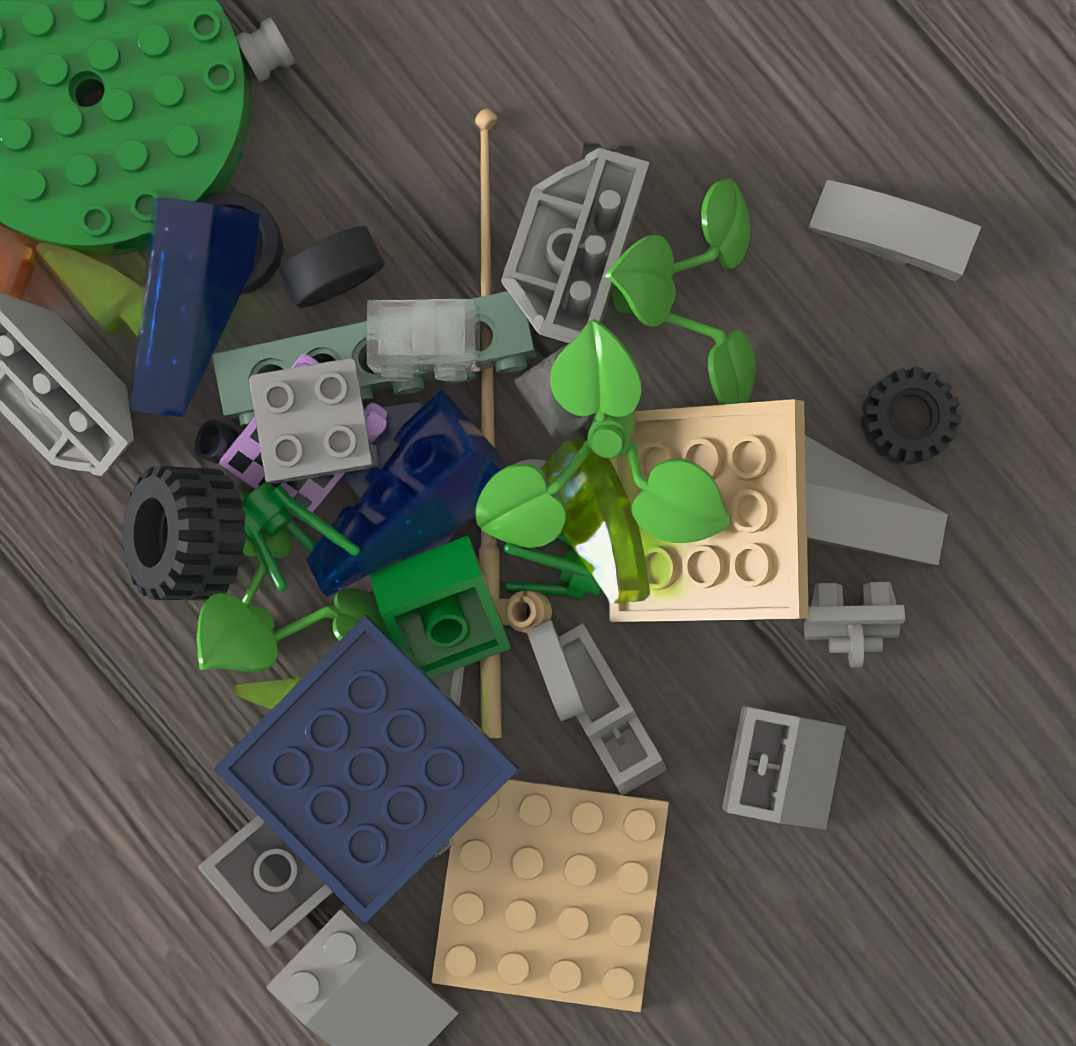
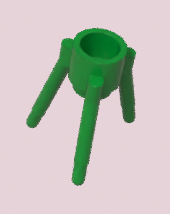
[241,482,360,591]
[503,531,609,600]

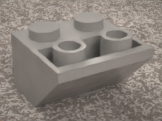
[722,705,846,830]

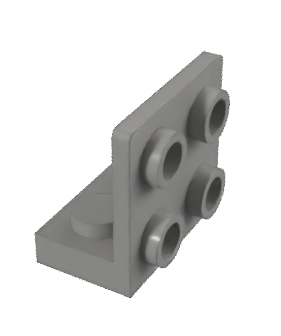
[249,358,379,484]

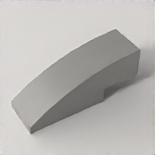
[808,180,982,282]
[559,623,667,795]

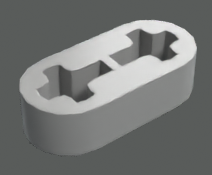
[527,620,586,722]

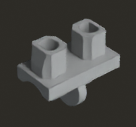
[804,582,906,668]

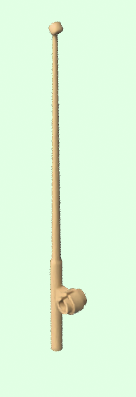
[475,109,552,738]

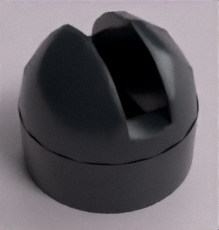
[195,419,239,464]

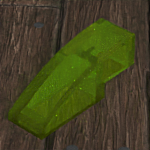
[35,241,192,361]
[541,441,650,604]

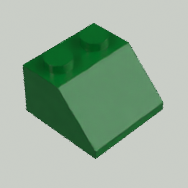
[369,536,512,679]

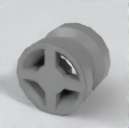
[236,17,296,83]

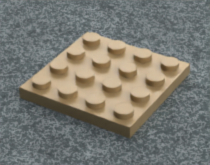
[607,399,809,622]
[431,779,669,1012]

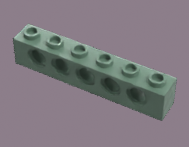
[212,291,537,428]

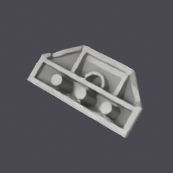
[501,148,650,343]
[0,292,134,476]

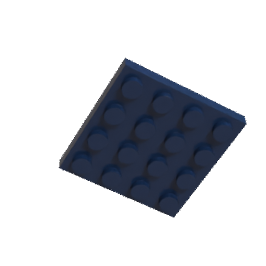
[213,615,520,924]

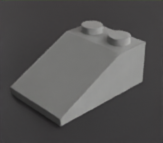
[198,815,333,947]
[266,904,459,1046]

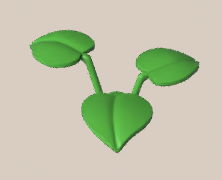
[606,178,756,405]
[476,319,731,548]
[197,489,391,673]

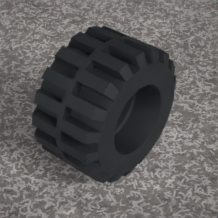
[123,466,246,601]

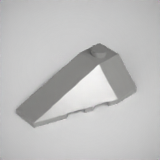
[805,435,948,566]

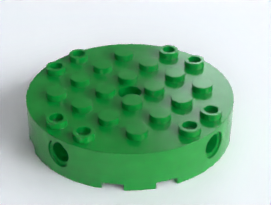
[0,0,252,256]

